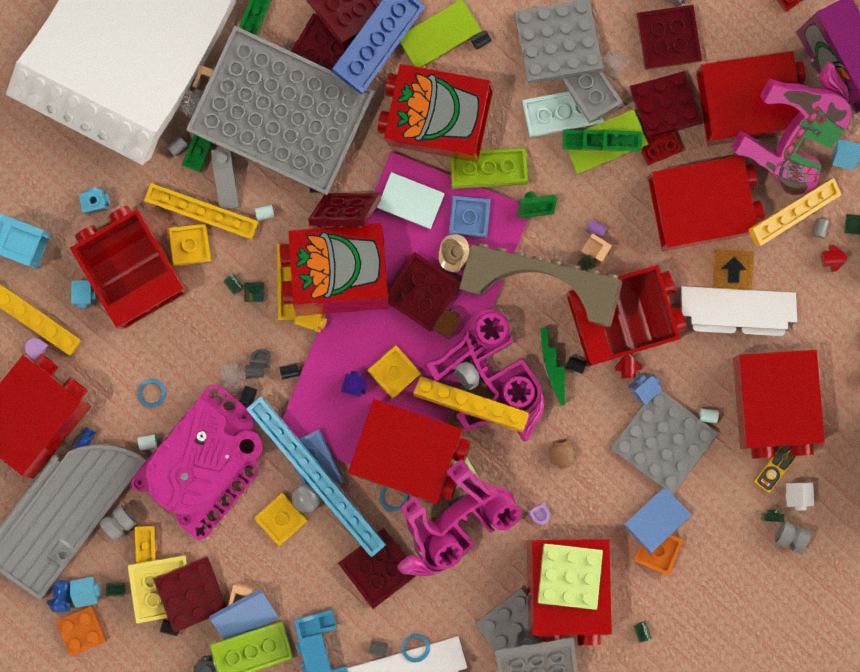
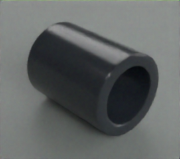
[470,30,492,50]
[566,356,587,374]
[280,363,299,380]
[239,385,258,405]
[160,619,179,636]

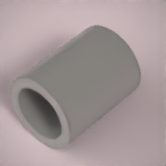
[167,135,188,156]
[812,218,829,239]

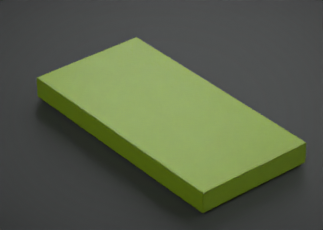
[399,0,482,68]
[567,109,648,175]
[450,148,529,189]
[209,621,294,672]

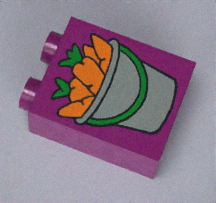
[796,0,860,114]

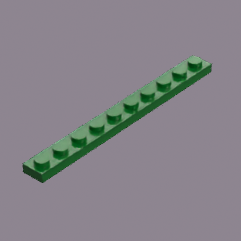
[182,0,272,173]

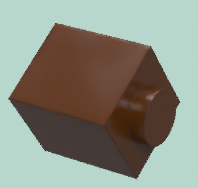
[433,308,462,339]

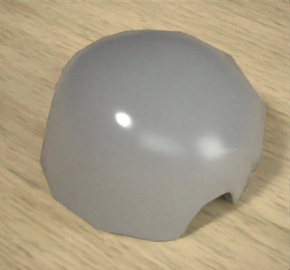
[452,362,479,390]
[292,484,321,513]

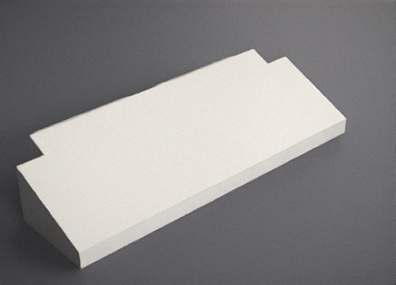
[680,286,797,336]
[347,636,467,672]

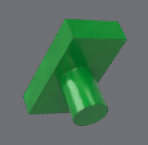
[516,191,557,219]

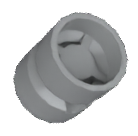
[100,505,137,541]
[775,521,811,554]

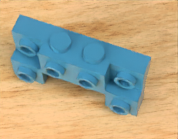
[294,609,348,672]

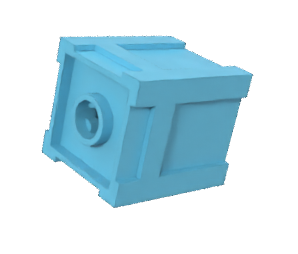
[0,214,52,269]

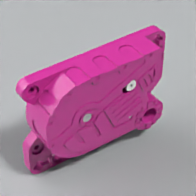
[131,384,263,540]

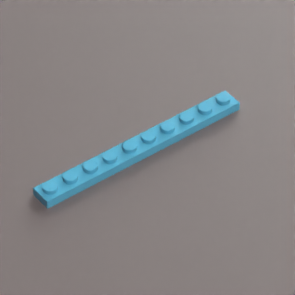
[246,396,387,557]

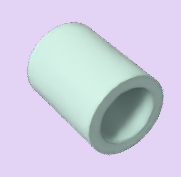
[255,204,275,221]
[699,408,719,423]
[138,434,158,451]

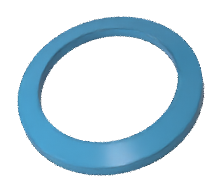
[138,379,166,407]
[380,487,408,511]
[402,634,430,662]

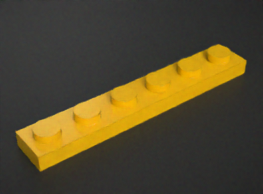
[748,178,841,247]
[144,183,259,240]
[0,284,82,356]
[414,377,529,433]

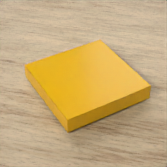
[168,223,211,267]
[367,345,421,399]
[254,492,308,547]

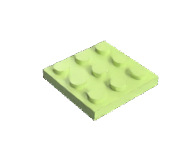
[537,544,603,610]

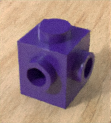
[341,371,368,397]

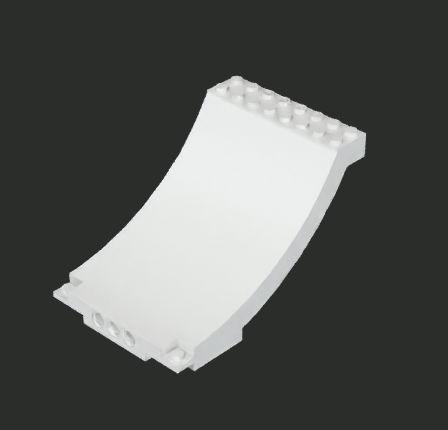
[6,0,237,165]

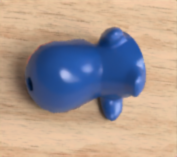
[47,580,71,612]

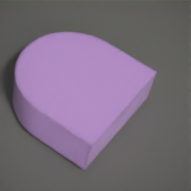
[25,338,49,360]
[528,502,550,525]

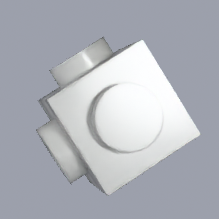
[785,482,814,510]

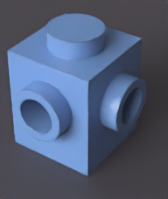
[628,372,662,405]

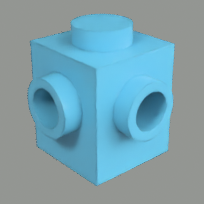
[832,139,860,170]
[79,187,110,215]
[71,280,97,309]
[70,577,101,608]

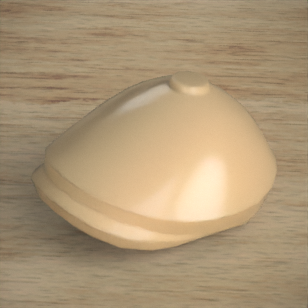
[439,234,469,273]

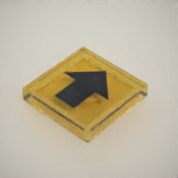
[713,250,754,290]

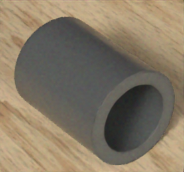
[245,365,264,379]
[369,640,388,657]

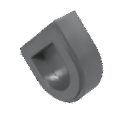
[249,349,271,368]

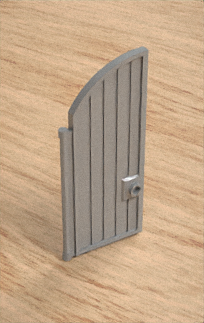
[0,444,146,600]

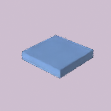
[449,196,491,238]

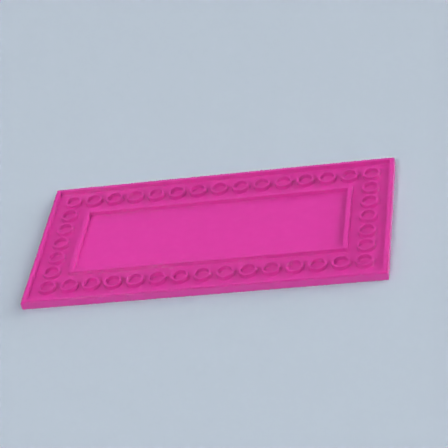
[282,152,528,464]

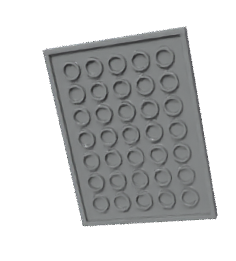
[186,25,375,196]

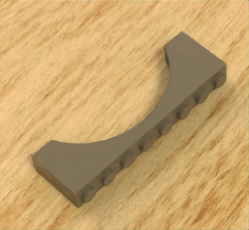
[459,243,623,328]

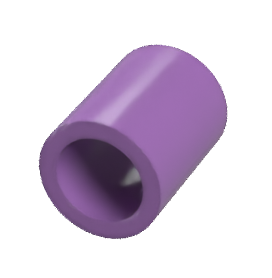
[586,220,607,238]

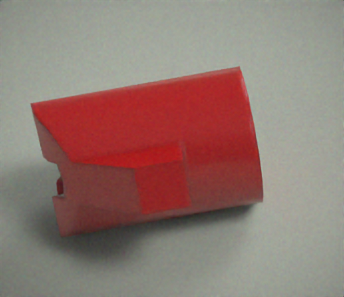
[821,244,847,272]
[615,355,642,379]

